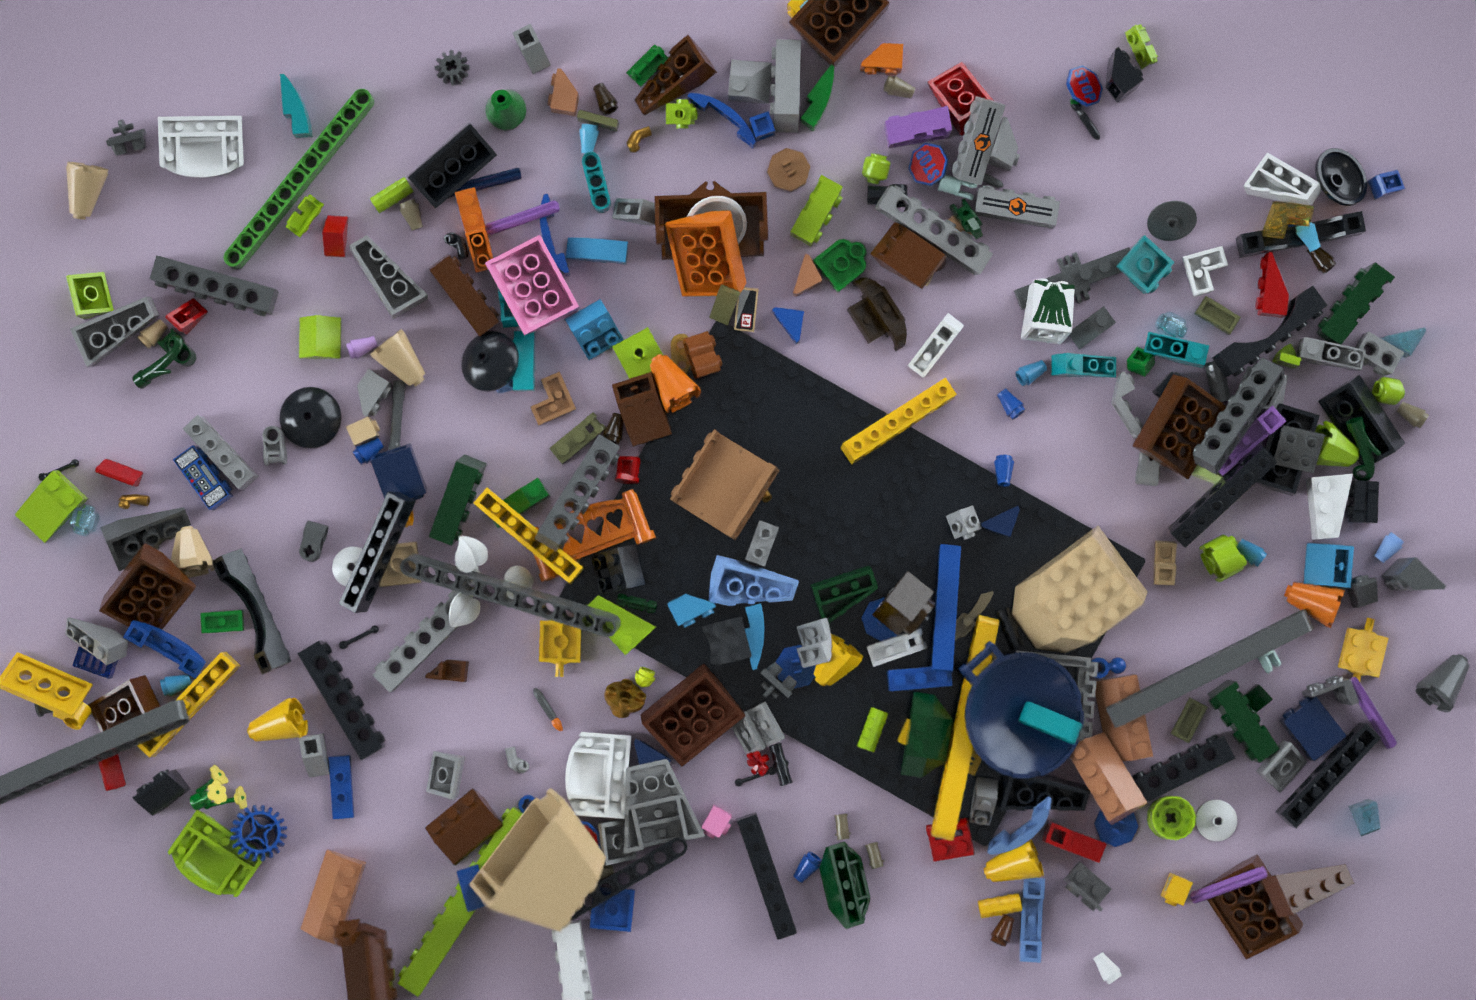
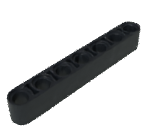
[571,837,687,920]

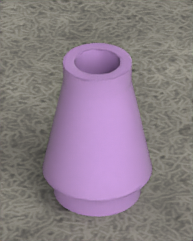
[346,336,378,359]

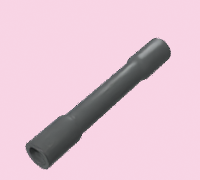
[388,381,406,450]

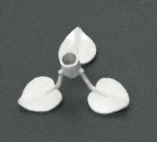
[448,536,534,627]

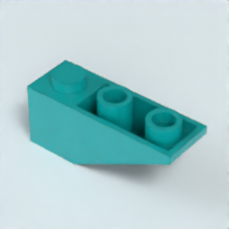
[1144,332,1209,368]
[1051,353,1116,378]

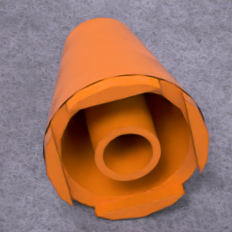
[650,354,701,413]
[1284,582,1345,628]

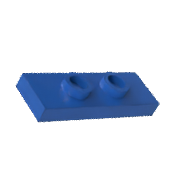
[329,755,354,819]

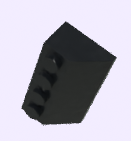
[407,123,497,209]
[1318,375,1405,465]
[1256,403,1320,496]

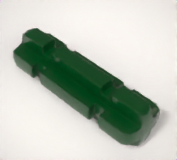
[616,593,657,614]

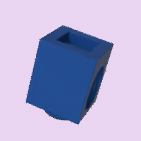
[749,111,775,142]

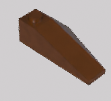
[635,35,717,115]

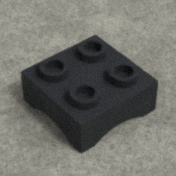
[702,616,752,667]

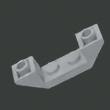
[1111,371,1143,439]

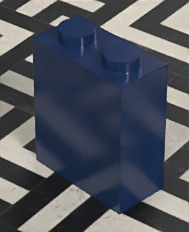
[370,443,427,500]
[1279,696,1347,761]

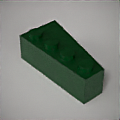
[1316,262,1395,345]
[428,454,487,546]
[1208,680,1280,763]

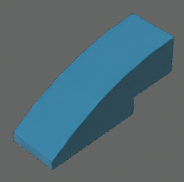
[566,238,629,264]
[745,603,764,670]

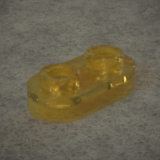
[671,334,691,374]

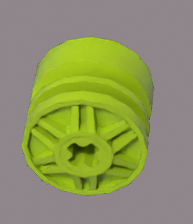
[1147,796,1196,840]

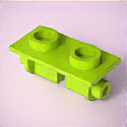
[1125,24,1158,70]
[285,194,324,237]

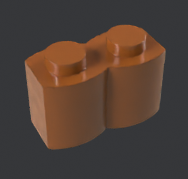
[682,331,722,379]

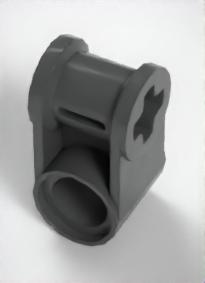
[299,521,328,562]

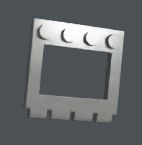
[1016,651,1098,740]

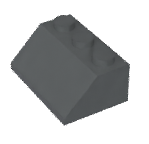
[1381,557,1446,591]

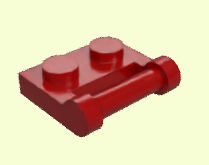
[926,818,975,862]

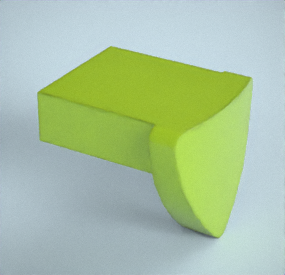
[1272,344,1301,369]

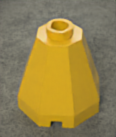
[814,634,863,686]

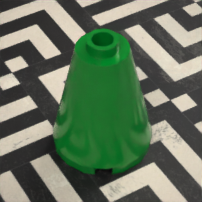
[486,89,526,131]

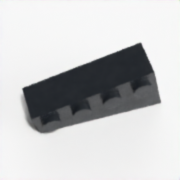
[996,775,1090,811]

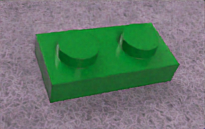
[200,610,245,634]

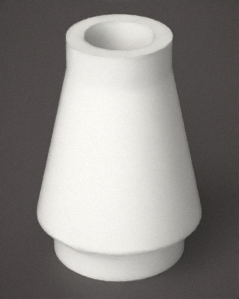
[1093,952,1122,984]

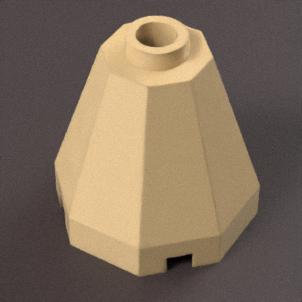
[171,526,215,578]

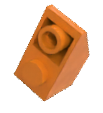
[860,43,903,76]

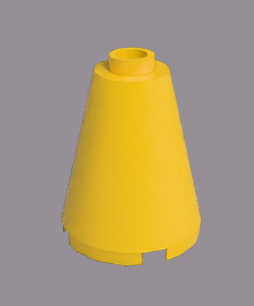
[247,698,308,742]
[983,839,1044,882]

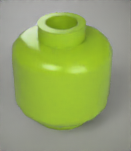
[862,153,891,184]
[1372,377,1405,405]

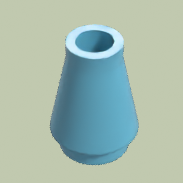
[579,124,599,153]
[1295,219,1321,252]

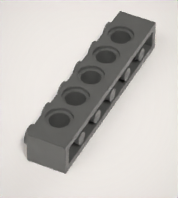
[150,255,279,317]
[1193,357,1285,475]
[534,434,620,551]

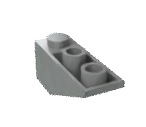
[1297,337,1366,370]
[65,617,128,665]

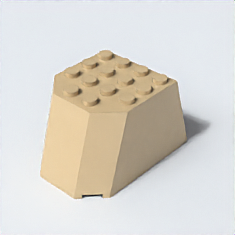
[1011,526,1148,653]
[469,788,606,932]

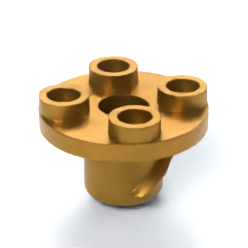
[604,679,646,718]

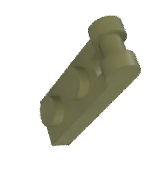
[549,412,606,465]

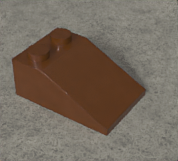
[870,222,947,289]
[88,675,160,732]

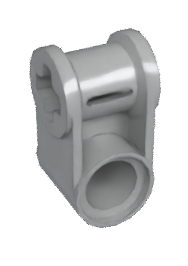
[262,426,287,466]
[1135,452,1160,486]

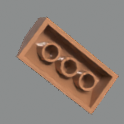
[1095,674,1153,762]
[1070,732,1148,825]
[301,849,366,944]

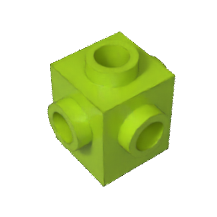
[666,99,698,129]

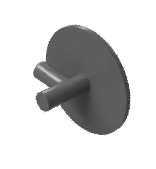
[1147,201,1197,241]

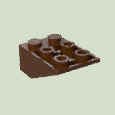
[612,372,672,447]

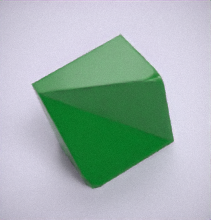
[1127,347,1155,377]

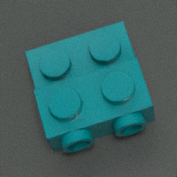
[1116,235,1175,294]

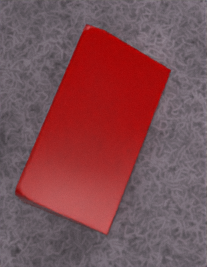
[95,459,143,487]
[98,754,126,791]

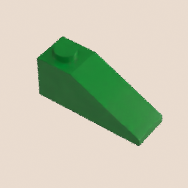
[494,478,550,528]

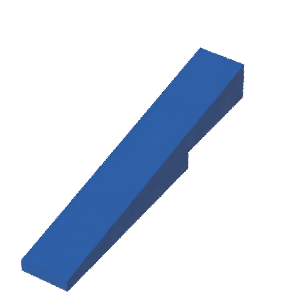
[931,544,961,672]

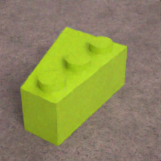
[790,175,843,247]
[587,595,656,655]

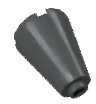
[1415,654,1470,713]

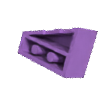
[884,106,952,149]

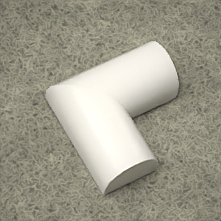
[1182,246,1228,297]

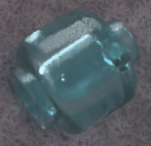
[1155,311,1187,342]
[69,504,100,536]

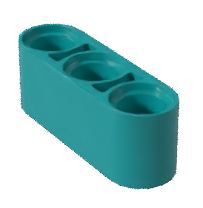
[582,152,611,213]
[1018,701,1082,745]

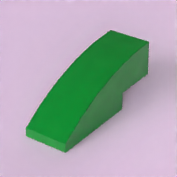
[800,64,834,131]

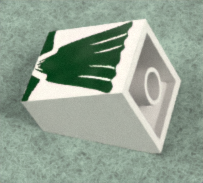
[1021,278,1075,344]

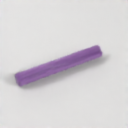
[485,201,560,235]
[1349,677,1397,749]
[1190,866,1268,904]

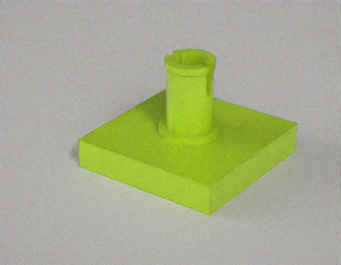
[612,327,663,379]

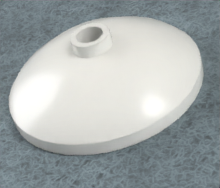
[687,196,747,244]

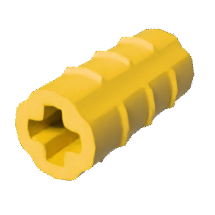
[977,893,1022,919]

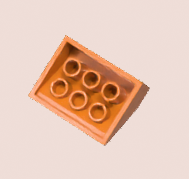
[665,211,747,296]

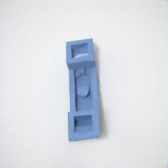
[987,796,1052,855]
[1019,878,1045,963]

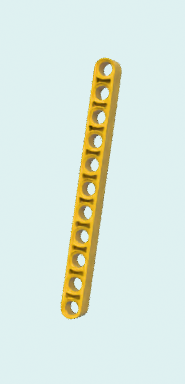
[931,615,999,841]

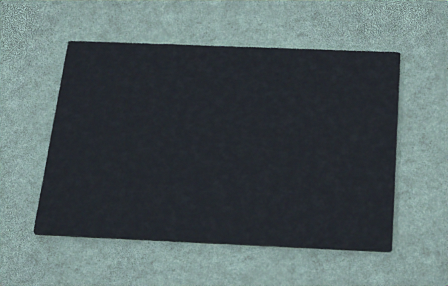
[559,321,1145,846]

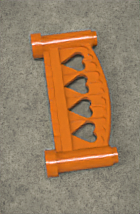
[534,489,656,583]

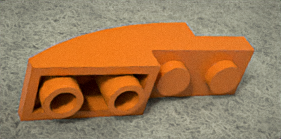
[455,187,494,273]

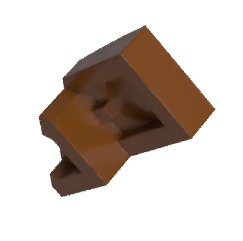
[425,659,469,682]

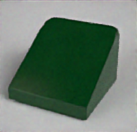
[1245,684,1273,713]

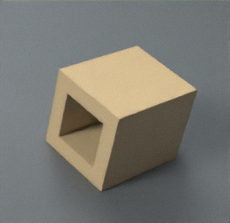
[346,417,380,447]

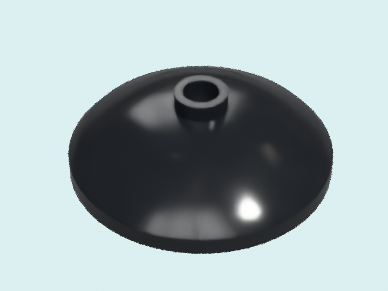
[1315,148,1367,206]
[461,331,519,392]
[280,387,342,448]

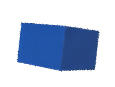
[1368,170,1405,200]
[772,307,804,344]

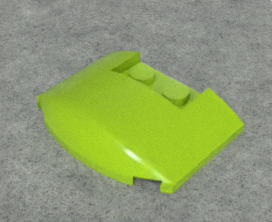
[168,810,267,897]

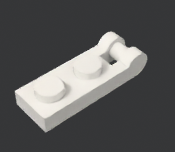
[866,628,928,667]

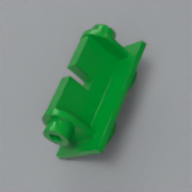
[626,44,668,87]

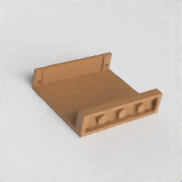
[670,429,780,540]

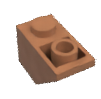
[547,68,579,117]

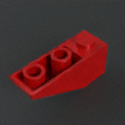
[1255,252,1289,318]
[1041,820,1107,863]

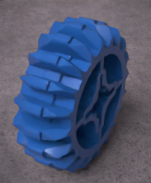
[230,805,287,862]

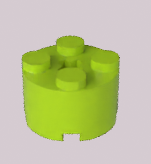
[1199,534,1247,582]

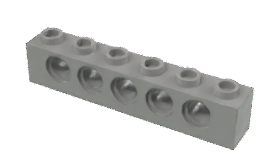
[875,185,993,275]
[373,590,481,693]

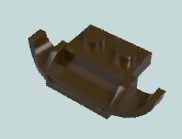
[847,277,907,351]

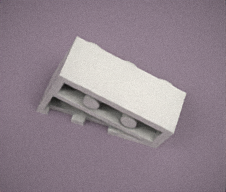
[1243,153,1322,208]
[1306,474,1353,540]

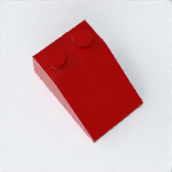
[927,62,994,136]

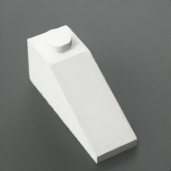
[908,313,964,378]

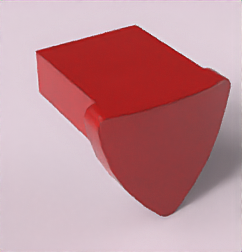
[614,456,640,484]

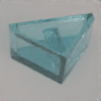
[1381,327,1426,358]
[1349,799,1380,837]

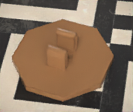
[767,148,811,192]

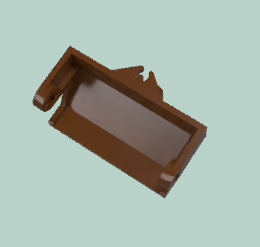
[654,181,768,260]
[334,919,398,1000]

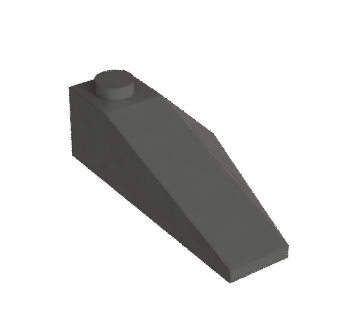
[100,507,191,571]

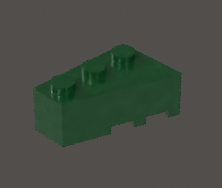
[810,566,878,624]

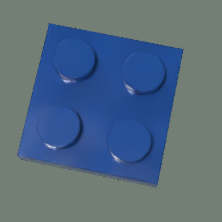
[590,886,635,932]

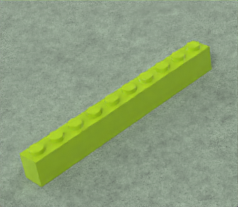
[397,806,523,997]

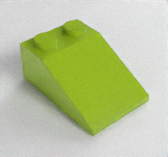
[15,470,89,543]

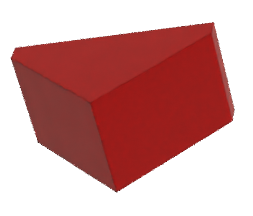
[322,215,348,258]
[165,298,208,335]

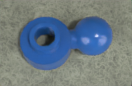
[1091,657,1126,678]

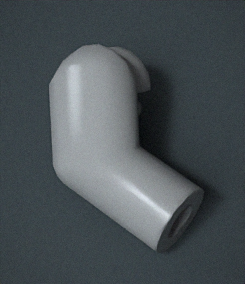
[505,747,529,773]

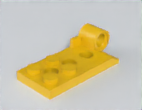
[0,652,93,730]

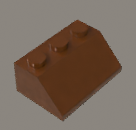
[425,788,504,865]

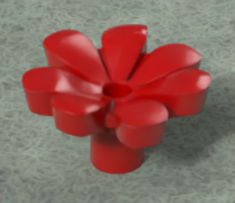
[746,751,770,777]

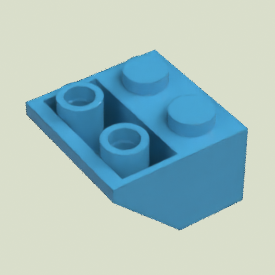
[565,299,624,360]
[1303,543,1354,588]
[667,594,716,628]

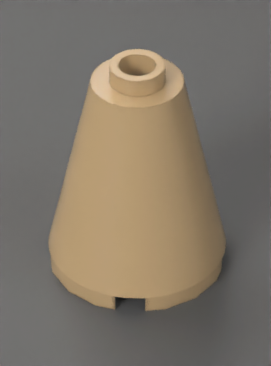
[66,162,108,220]
[370,329,425,387]

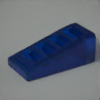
[72,646,118,679]

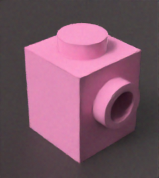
[701,805,732,839]

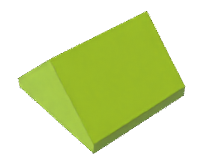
[66,272,114,319]
[299,315,341,359]

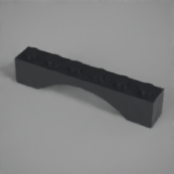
[1236,211,1366,258]
[1212,286,1327,378]
[213,548,291,674]

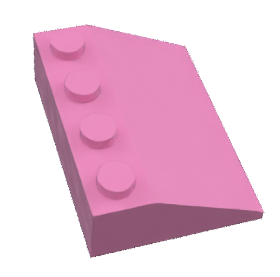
[485,235,579,336]

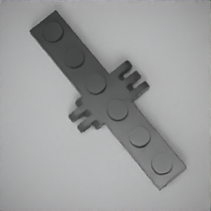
[1014,247,1130,310]

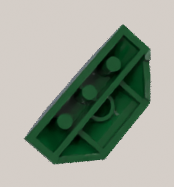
[901,692,953,778]
[819,842,871,929]

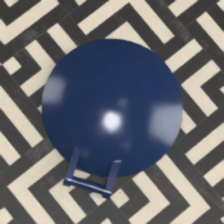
[959,641,1084,778]

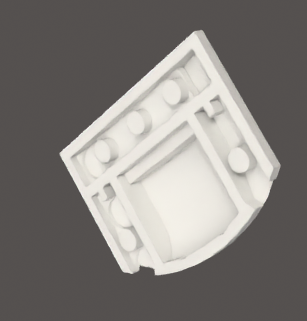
[158,116,244,178]
[565,732,631,819]

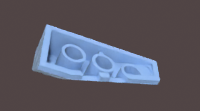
[709,555,799,606]

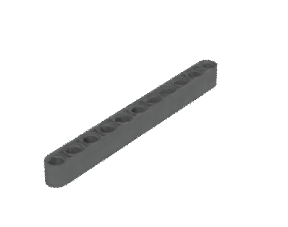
[400,554,621,637]
[1106,609,1314,728]
[0,700,189,804]

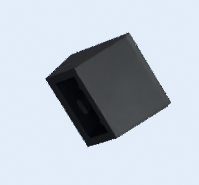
[1105,47,1144,103]
[591,544,645,596]
[132,769,190,816]

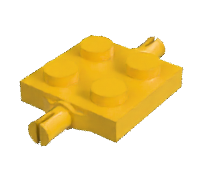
[1337,618,1389,682]
[539,620,582,677]

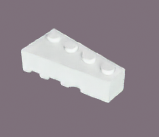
[552,920,593,1000]

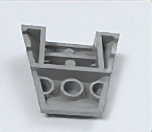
[624,759,705,854]

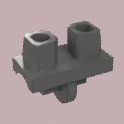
[106,119,146,156]
[760,662,797,699]

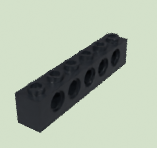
[1168,443,1278,548]
[339,492,416,613]
[298,640,386,760]
[1275,722,1381,828]
[1132,734,1235,802]
[737,812,797,940]

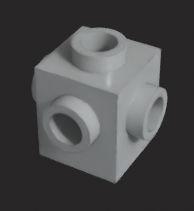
[946,506,982,540]

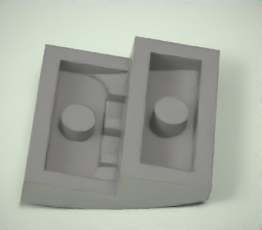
[796,618,832,668]
[732,701,785,754]

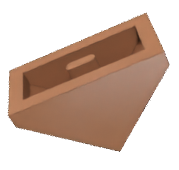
[793,254,823,297]

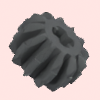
[435,50,470,86]

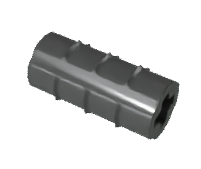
[1205,361,1230,402]

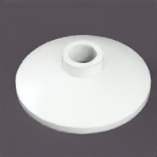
[332,547,362,586]
[1196,800,1237,841]

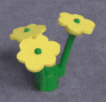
[189,765,247,810]

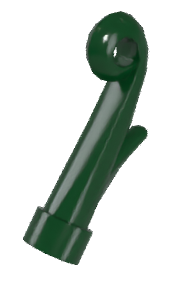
[132,335,183,389]
[1346,417,1381,481]

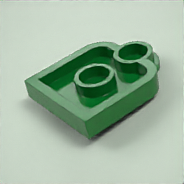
[813,239,867,293]

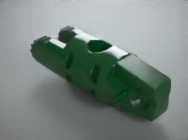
[949,198,983,239]

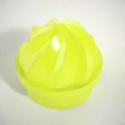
[635,666,655,687]

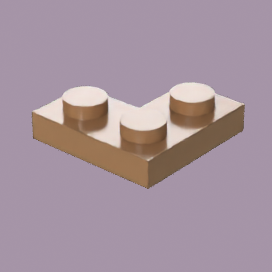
[530,371,577,426]

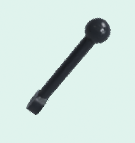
[38,459,79,481]
[339,625,379,649]
[735,767,776,787]

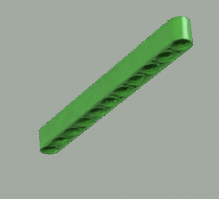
[224,89,374,269]

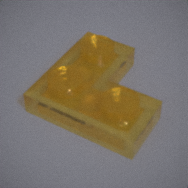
[1263,201,1314,239]

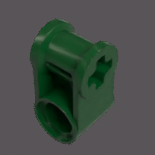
[157,328,196,367]

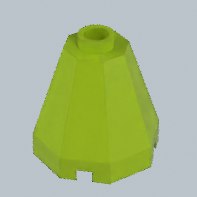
[1315,421,1359,467]

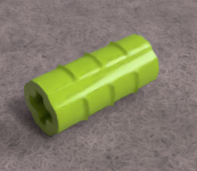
[370,177,414,214]
[857,707,888,752]

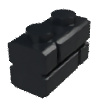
[1345,480,1379,523]

